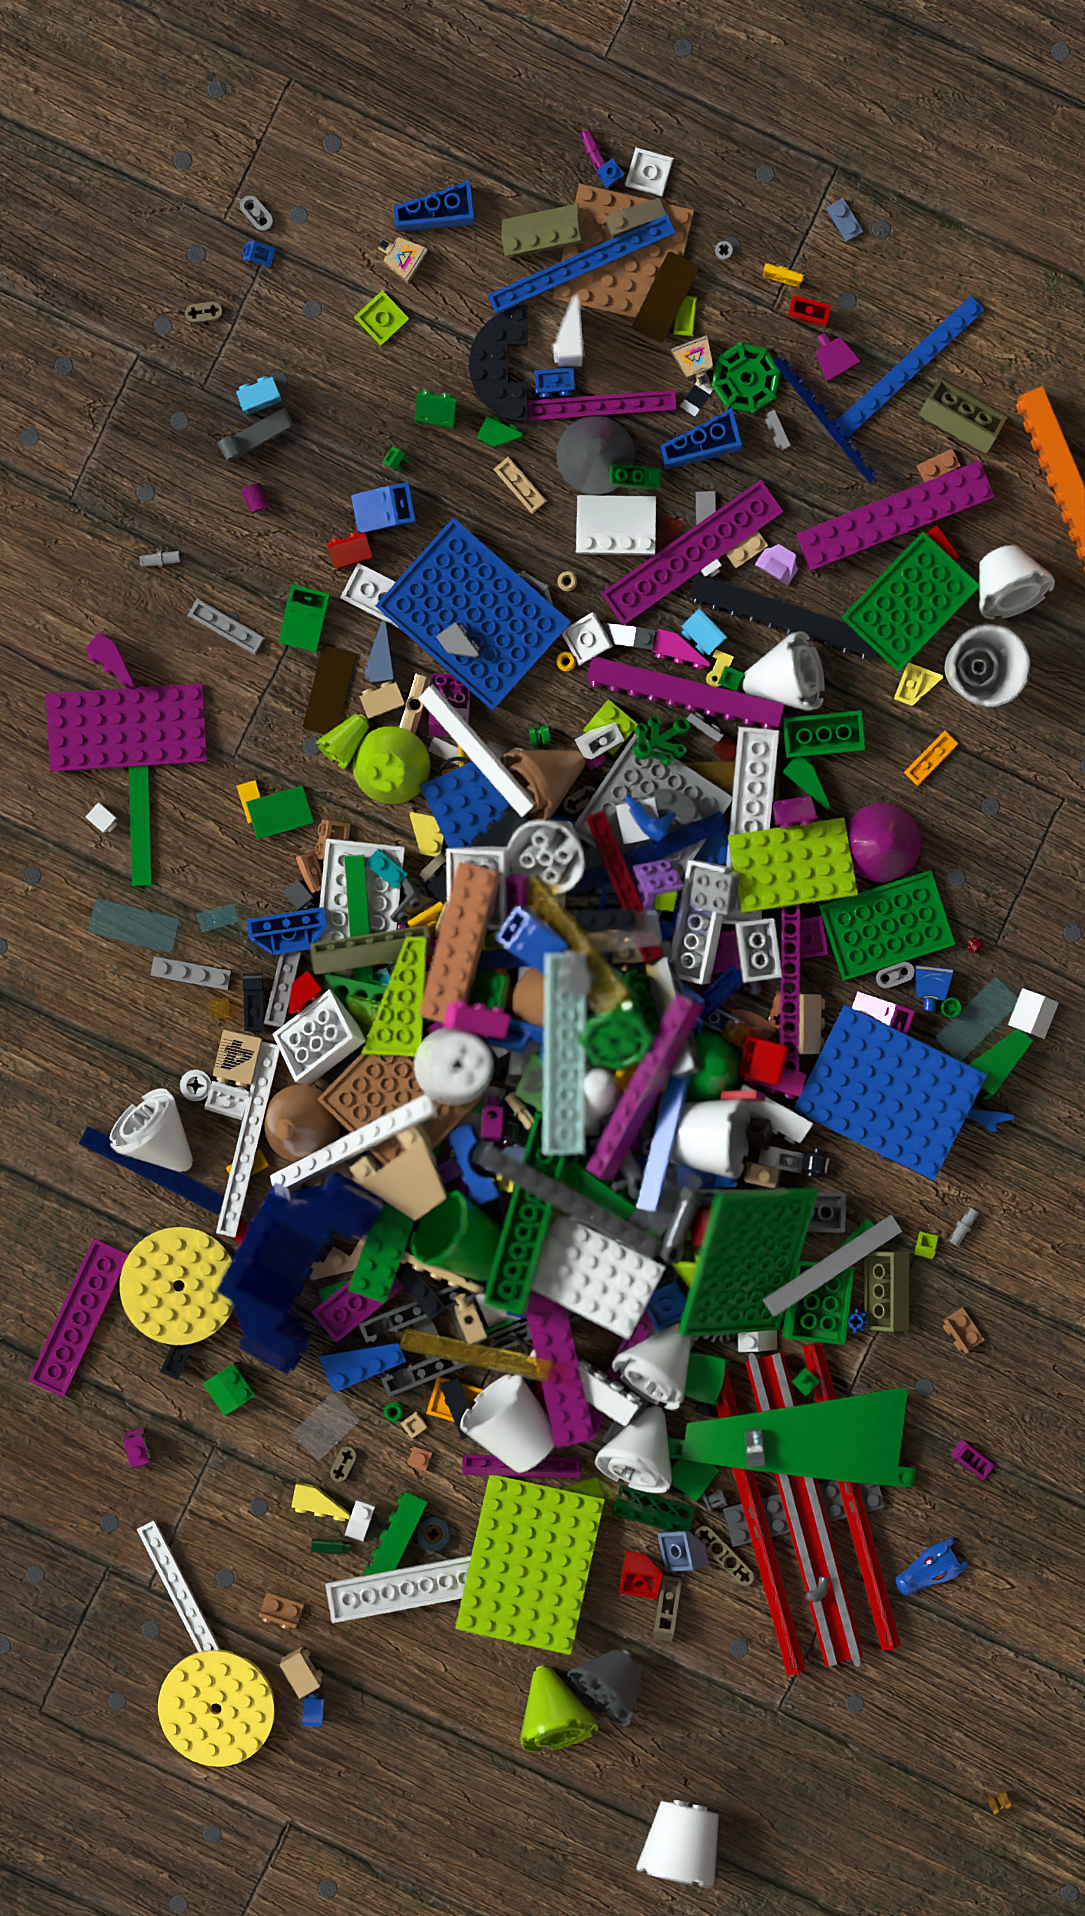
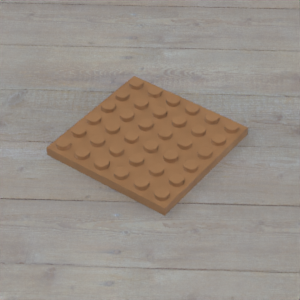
[553,184,694,319]
[317,1036,485,1166]

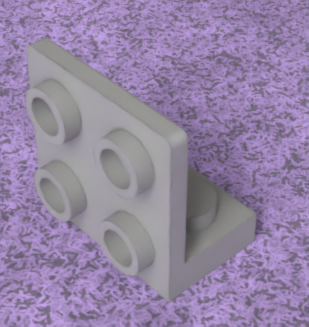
[690,868,740,915]

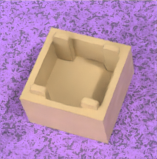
[279,1647,323,1699]

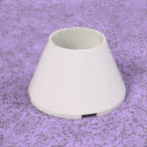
[979,545,1055,619]

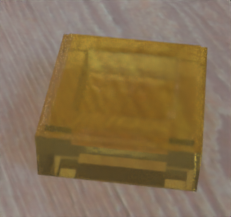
[209,998,230,1019]

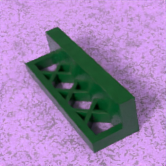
[612,1485,695,1532]

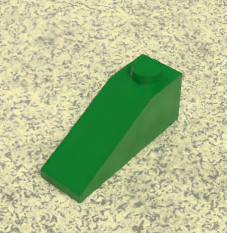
[782,756,830,810]

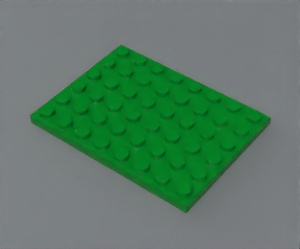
[678,1188,818,1337]

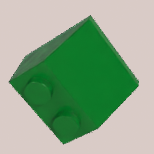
[202,1361,257,1416]

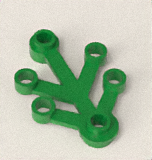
[632,716,690,766]

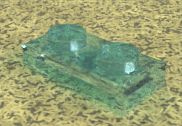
[196,903,240,933]

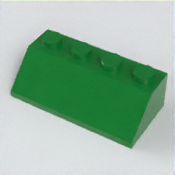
[782,711,865,758]

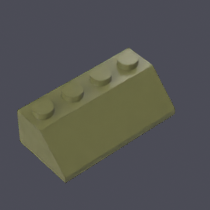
[501,204,585,259]
[918,378,1007,454]
[864,1251,909,1332]

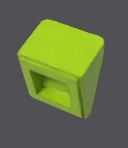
[914,1231,939,1259]

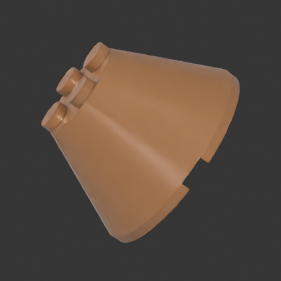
[513,967,588,1028]

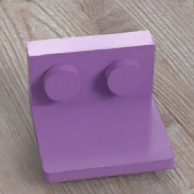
[631,859,684,910]

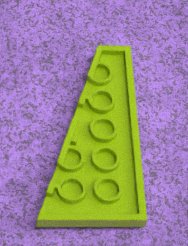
[362,937,427,1056]

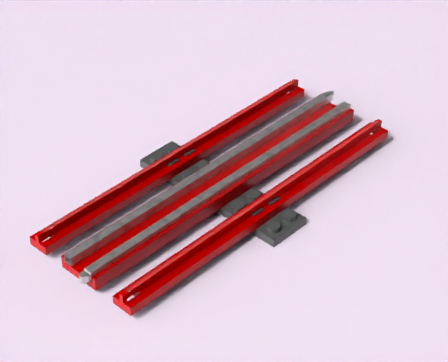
[716,1342,901,1676]

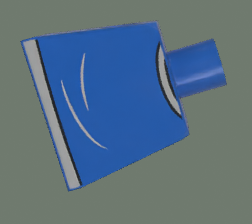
[914,966,953,1011]

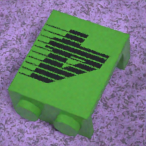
[514,1051,544,1113]

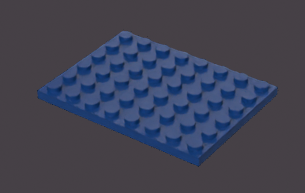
[375,518,571,711]
[793,1004,987,1181]

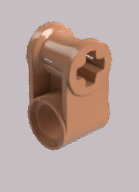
[769,990,794,1029]

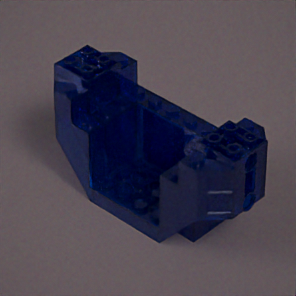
[215,1171,385,1375]

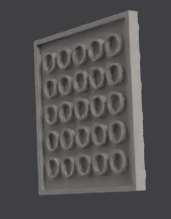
[573,734,733,878]

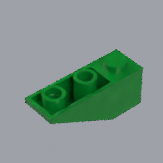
[610,464,661,490]

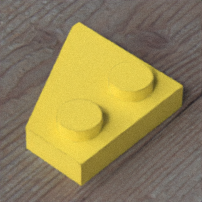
[894,662,943,706]
[410,812,444,857]

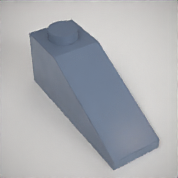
[364,621,394,683]

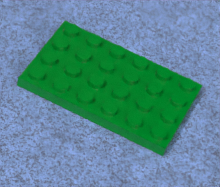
[841,532,980,672]
[819,870,955,981]

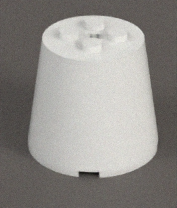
[945,626,1029,706]
[414,1027,494,1106]
[670,1099,750,1179]
[460,1373,555,1473]
[636,1800,719,1887]

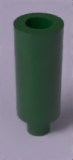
[311,1538,350,1555]

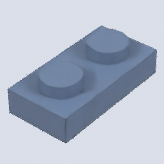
[826,198,863,242]

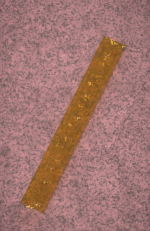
[399,1329,553,1382]

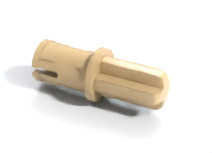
[505,1092,534,1129]

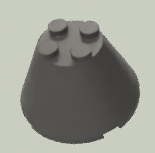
[567,1649,645,1725]

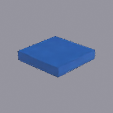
[645,1279,687,1331]

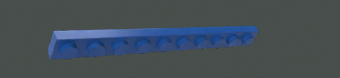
[487,215,675,314]
[827,296,984,445]

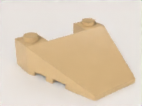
[350,1123,447,1221]

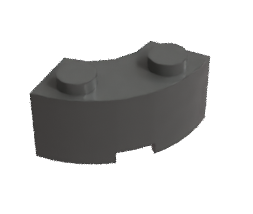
[653,789,702,824]

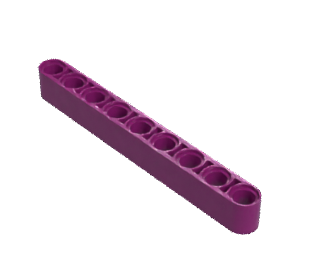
[779,905,800,1076]

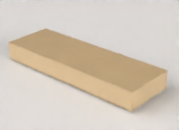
[493,457,547,514]

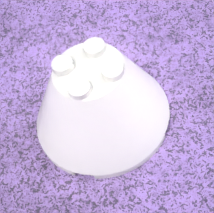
[508,820,584,894]

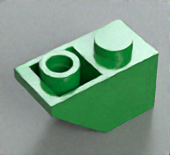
[476,416,522,448]

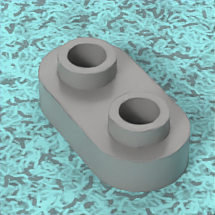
[240,196,273,231]
[876,962,914,988]

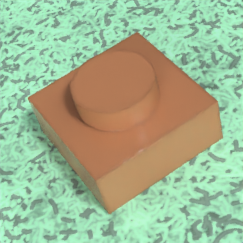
[407,1446,432,1471]

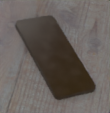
[632,252,699,343]
[303,646,356,734]

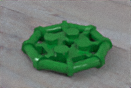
[710,341,783,415]
[579,1009,654,1071]

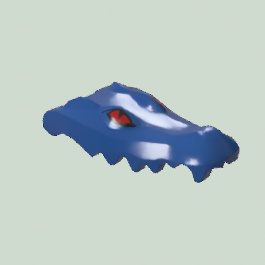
[896,1536,969,1595]

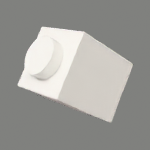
[86,802,118,833]

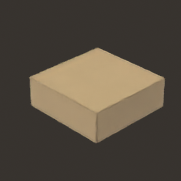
[400,1411,428,1439]

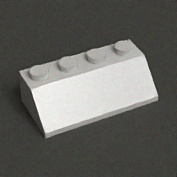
[739,1083,813,1144]

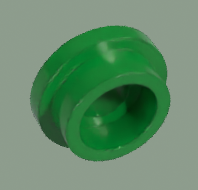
[384,1402,404,1422]

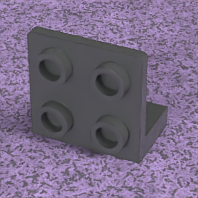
[390,877,440,927]

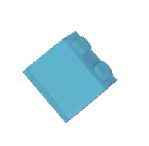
[236,376,282,416]
[681,609,726,656]

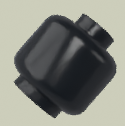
[500,1116,524,1145]
[802,1148,829,1178]

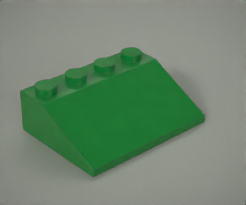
[782,1259,854,1345]

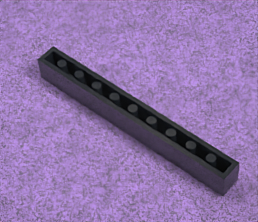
[688,574,877,661]

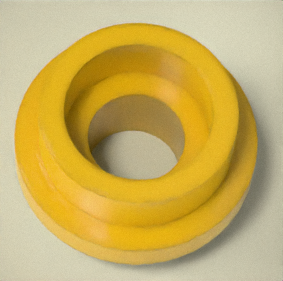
[556,651,576,671]

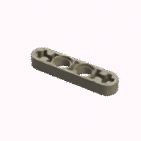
[695,1525,754,1586]

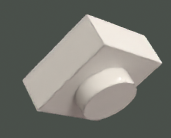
[700,559,721,578]

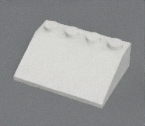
[553,296,582,368]
[576,495,656,556]
[446,846,511,929]
[273,989,366,1085]

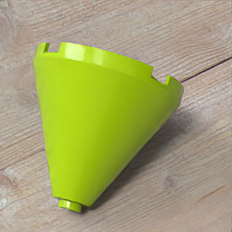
[520,1665,598,1752]

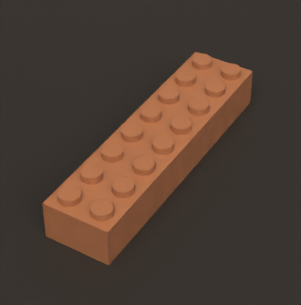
[419,862,502,1022]

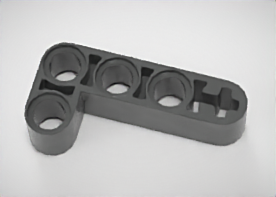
[217,408,295,463]

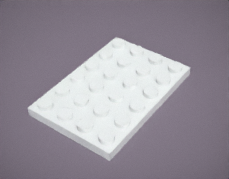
[316,838,405,964]
[532,1214,665,1339]

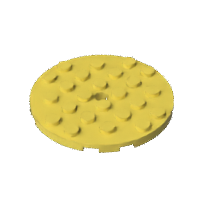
[120,1227,238,1345]
[158,1649,275,1767]

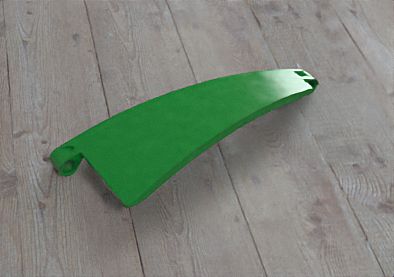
[667,1387,917,1487]

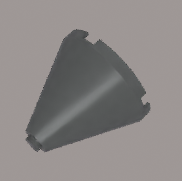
[557,416,635,495]

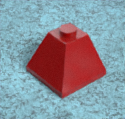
[619,1551,663,1599]

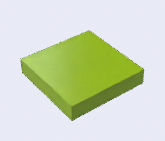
[354,290,410,346]

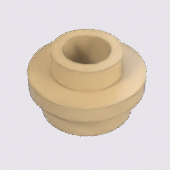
[558,571,577,591]

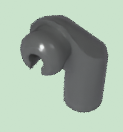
[739,970,763,996]
[806,1576,829,1603]

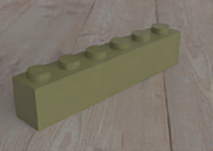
[310,925,431,974]

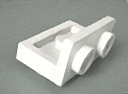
[204,1081,250,1120]

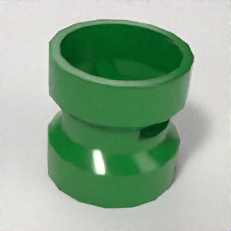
[529,725,551,747]
[940,998,961,1017]

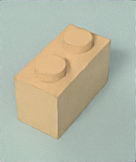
[359,681,405,719]

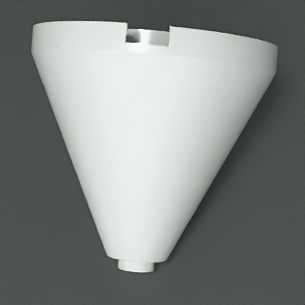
[738,631,825,711]
[584,1058,624,1136]
[109,1089,193,1172]
[612,1323,692,1409]
[595,1405,672,1493]

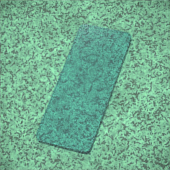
[88,899,179,952]
[936,978,1018,1061]

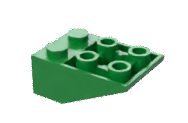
[414,390,458,429]
[278,584,331,653]

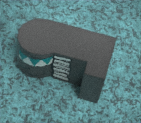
[745,1429,766,1467]

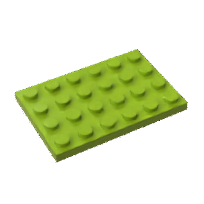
[728,818,858,913]

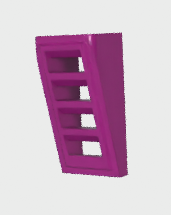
[505,873,529,915]
[951,1440,995,1481]

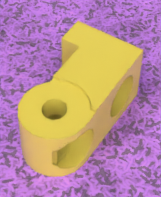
[706,649,733,687]

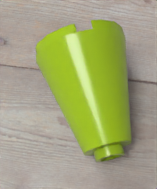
[316,714,369,768]

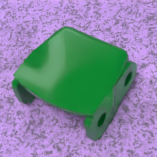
[684,1350,730,1405]

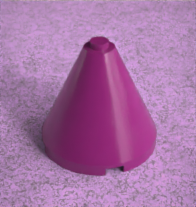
[846,803,921,882]

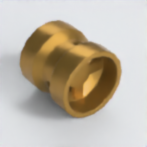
[987,1790,1013,1816]

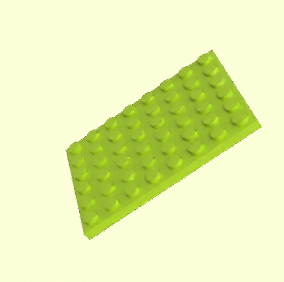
[455,1475,605,1655]

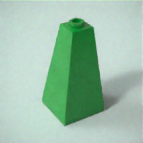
[969,1029,1033,1102]

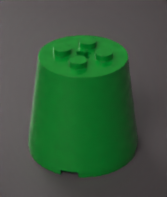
[411,1191,504,1281]

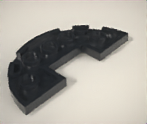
[469,305,528,423]

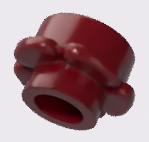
[966,937,985,954]

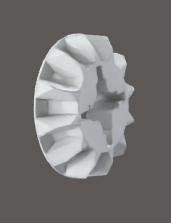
[180,1070,211,1101]

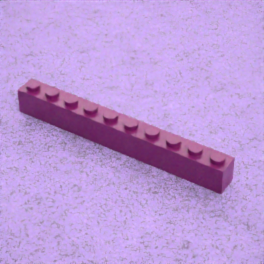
[586,994,703,1180]

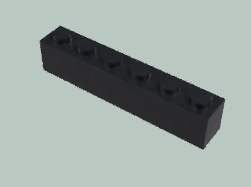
[427,806,529,904]

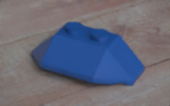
[246,907,327,955]

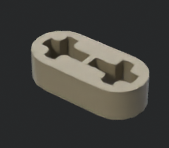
[185,302,223,323]
[563,786,597,814]
[418,852,447,884]
[330,1446,357,1482]

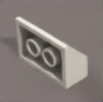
[736,918,782,982]

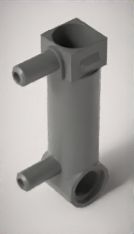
[590,1136,644,1200]
[656,1186,713,1264]

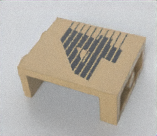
[213,1029,263,1087]

